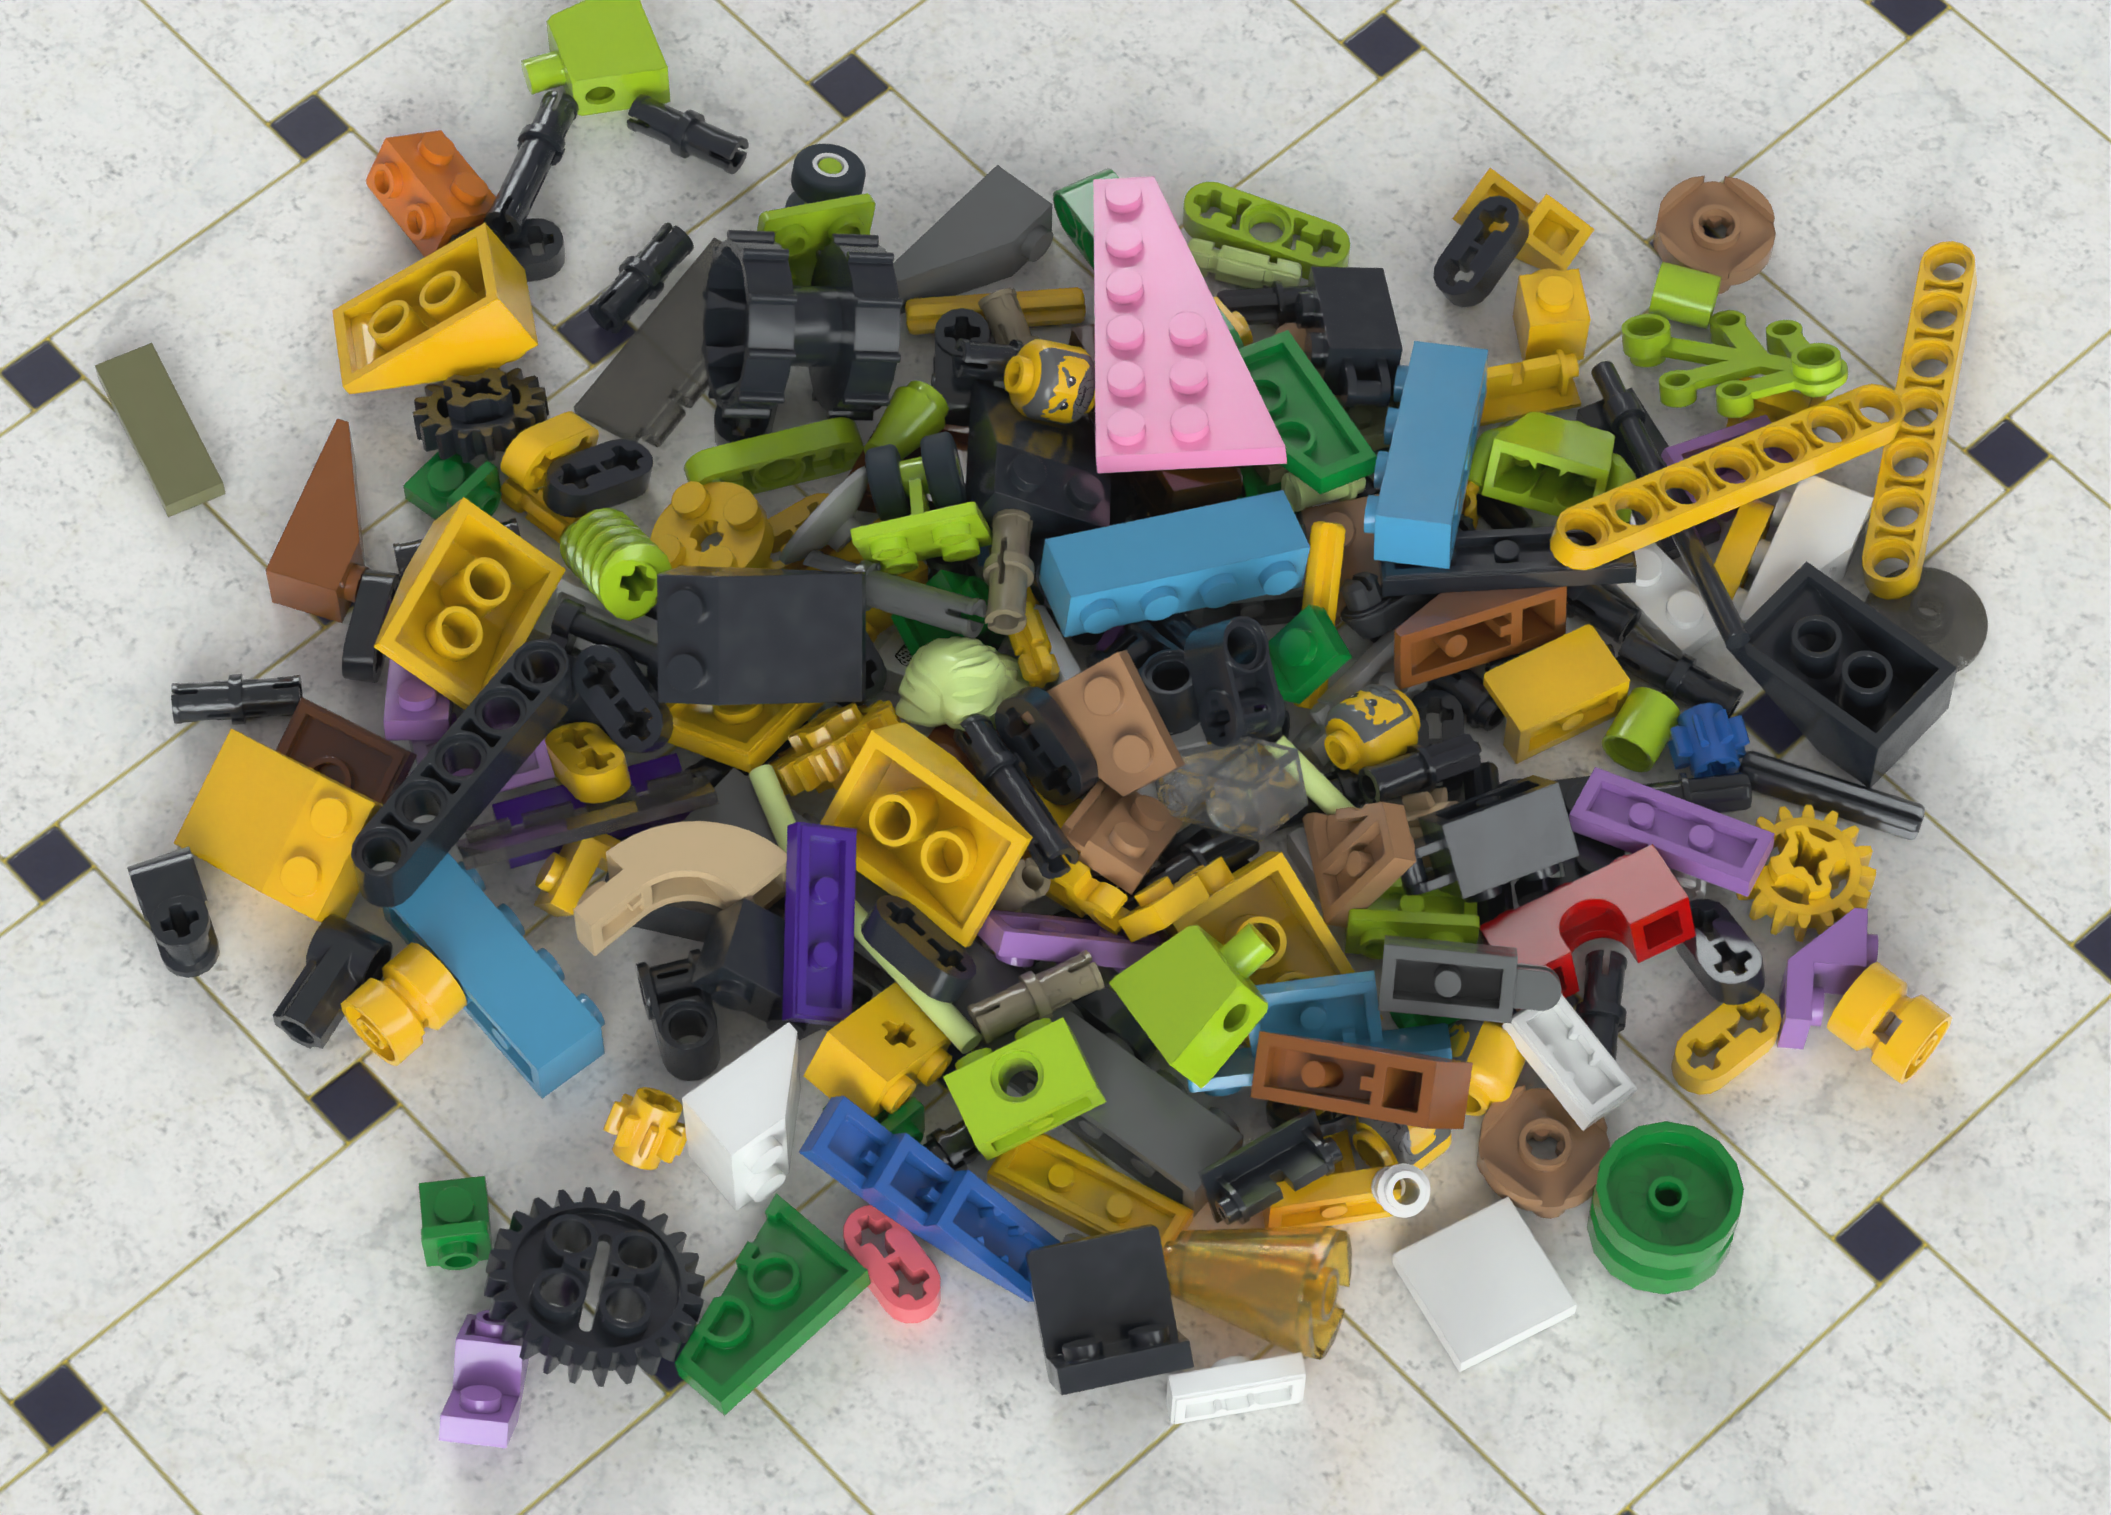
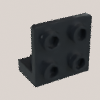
[1026,1224,1194,1395]

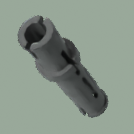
[803,550,987,638]

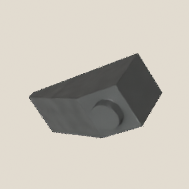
[893,165,1053,315]

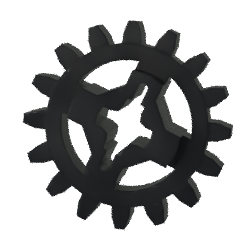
[412,368,549,463]

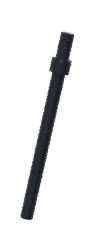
[1591,361,1750,650]

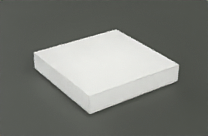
[1392,1197,1577,1372]

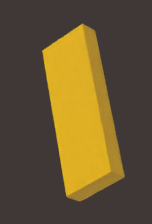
[987,1133,1194,1265]

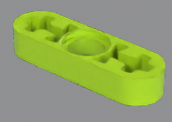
[1183,182,1350,280]
[684,417,864,495]

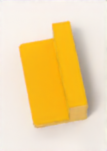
[1483,624,1630,764]

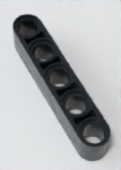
[351,639,574,907]

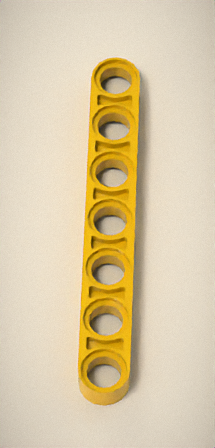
[1862,241,1977,600]
[1550,384,1906,570]

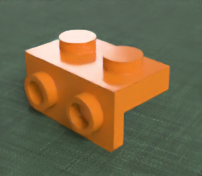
[366,130,496,257]

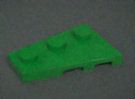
[1238,330,1377,495]
[675,1193,871,1416]

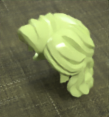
[895,636,1031,731]

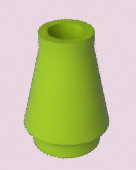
[864,380,949,460]

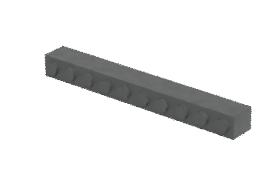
[684,768,1244,1218]

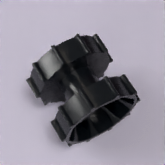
[701,230,903,421]

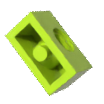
[943,1017,1107,1161]

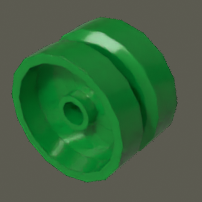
[1587,1121,1744,1295]

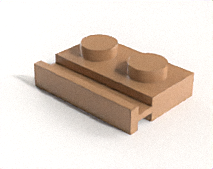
[1061,779,1184,895]

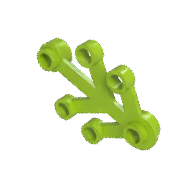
[1621,310,1848,418]

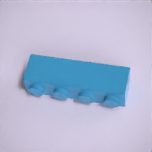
[1364,341,1488,569]
[1039,490,1310,637]
[382,853,605,1099]

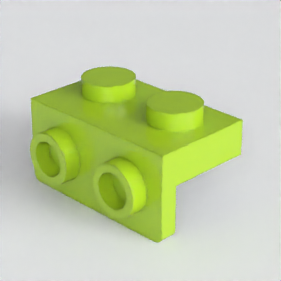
[1345,878,1479,959]

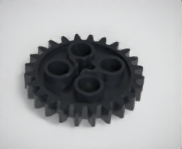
[484,1187,705,1387]

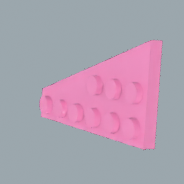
[1093,176,1287,473]

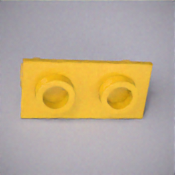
[1480,349,1582,426]

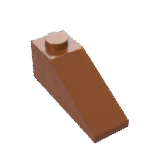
[265,419,369,623]
[1394,586,1567,690]
[1250,1031,1473,1129]

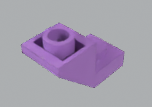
[1777,908,1878,1049]
[439,1310,529,1448]

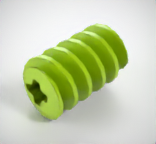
[560,508,672,621]

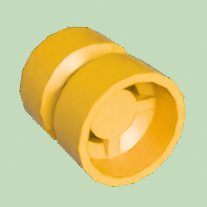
[341,942,467,1067]
[1826,962,1952,1085]

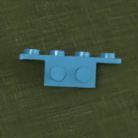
[1187,970,1453,1096]

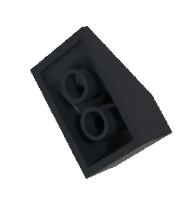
[965,380,1111,546]
[1726,561,1957,788]
[657,566,866,705]

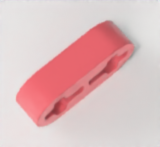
[843,1205,941,1323]

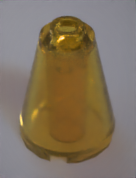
[1162,1226,1352,1360]

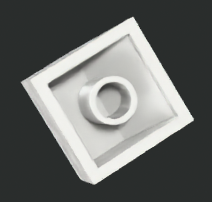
[682,1022,801,1211]

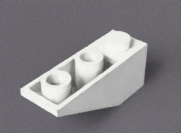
[1732,475,1874,623]

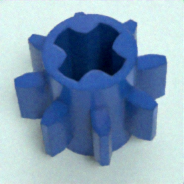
[1667,703,1750,778]

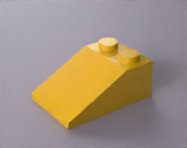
[332,223,538,395]
[374,497,566,710]
[820,722,1033,948]
[174,728,383,923]
[1165,851,1383,1048]

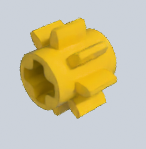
[603,1087,687,1170]

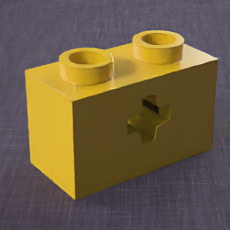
[803,982,952,1118]

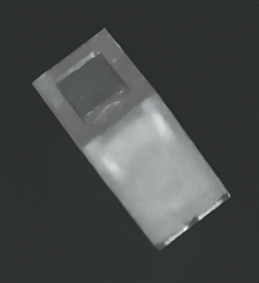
[1155,736,1308,842]

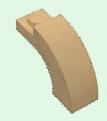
[573,821,787,956]

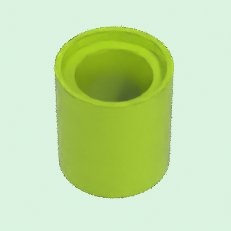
[1648,261,1722,330]
[1601,687,1681,772]

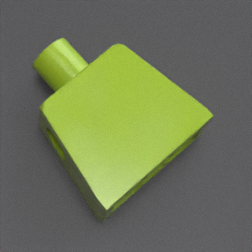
[521,0,670,116]
[1109,923,1276,1089]

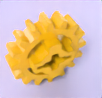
[769,700,902,796]
[1736,804,1876,942]

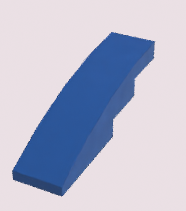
[799,1095,1062,1302]

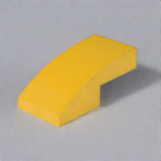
[1452,168,1595,271]

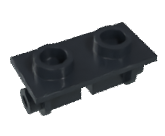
[1198,1108,1343,1225]

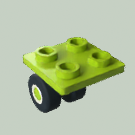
[757,144,876,286]
[850,432,992,575]

